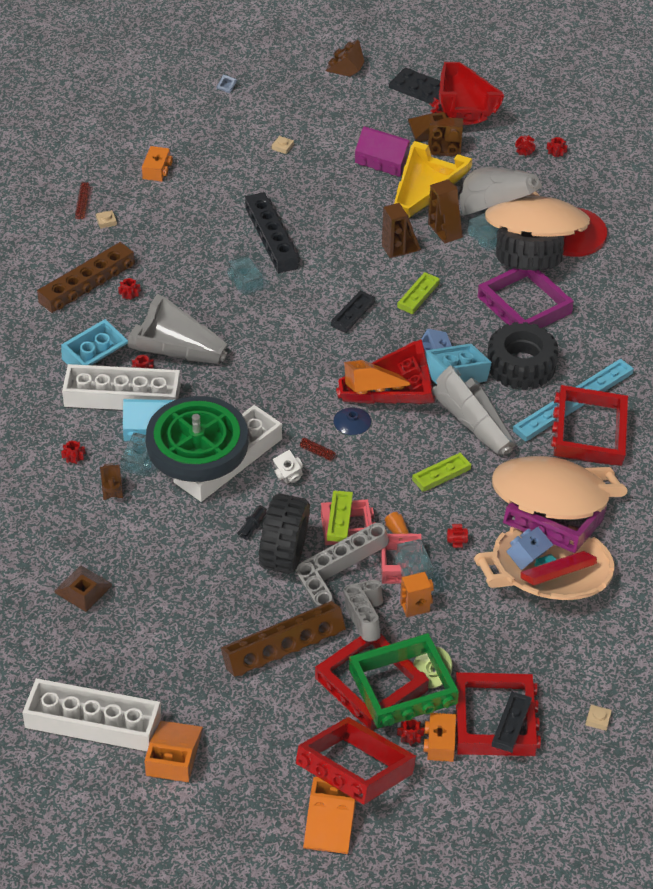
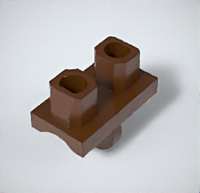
[100,463,123,500]

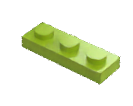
[397,272,440,314]
[412,453,471,492]
[327,490,353,542]

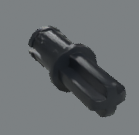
[237,505,267,540]

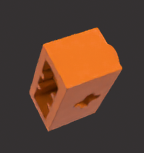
[142,146,173,182]
[400,572,434,617]
[423,713,456,762]

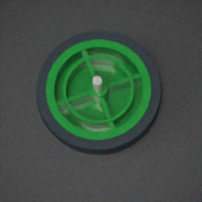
[145,396,249,482]

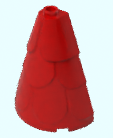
[439,62,504,125]
[336,339,435,404]

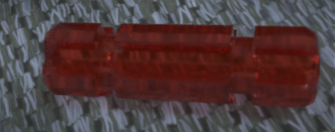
[300,438,335,461]

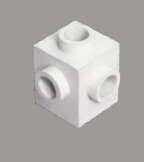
[273,450,304,484]

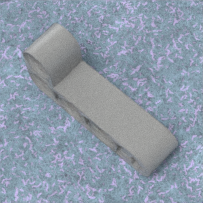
[343,580,383,641]

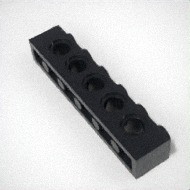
[245,192,300,274]

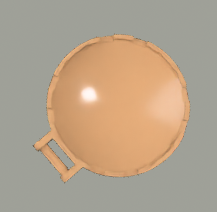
[485,191,590,237]
[492,456,627,519]
[474,522,614,600]

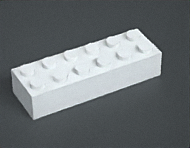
[62,364,181,410]
[173,405,282,502]
[23,678,162,751]

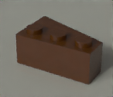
[428,179,463,244]
[382,203,421,258]

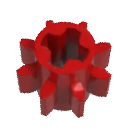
[429,97,446,115]
[515,135,536,156]
[547,137,568,157]
[118,278,141,300]
[131,355,154,369]
[61,441,86,464]
[447,524,468,548]
[397,719,425,746]

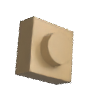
[272,136,294,154]
[96,210,117,229]
[586,705,612,731]

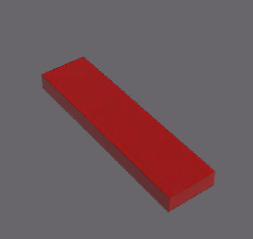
[521,551,597,585]

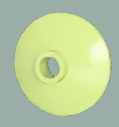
[413,646,452,688]

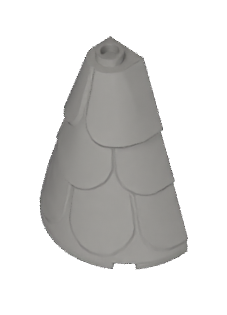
[460,166,542,215]
[128,294,228,364]
[432,365,516,456]

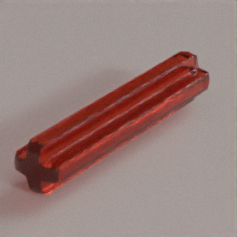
[75,182,90,219]

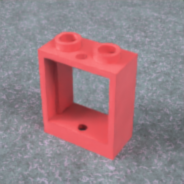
[321,499,375,545]
[381,533,423,584]

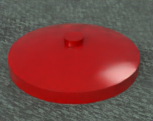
[563,208,607,257]

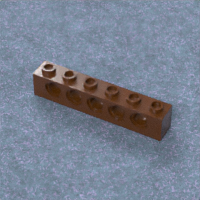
[37,242,135,313]
[220,601,346,677]

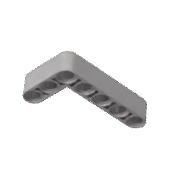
[296,523,389,607]

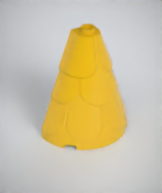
[394,141,472,218]

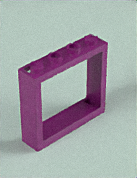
[477,268,574,328]
[503,502,607,553]

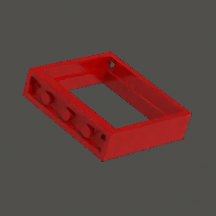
[551,385,628,466]
[295,717,416,805]

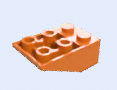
[344,360,410,394]
[144,721,203,782]
[303,777,357,854]

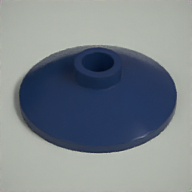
[333,407,371,435]

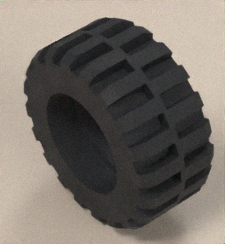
[496,226,565,271]
[487,322,559,390]
[258,493,310,574]

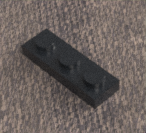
[331,290,375,333]
[492,691,532,753]

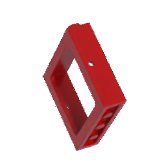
[315,633,429,731]
[455,672,541,756]

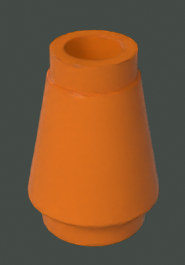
[385,512,409,539]

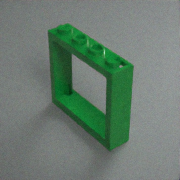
[349,633,459,729]

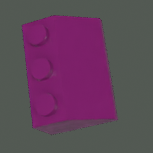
[355,126,410,177]

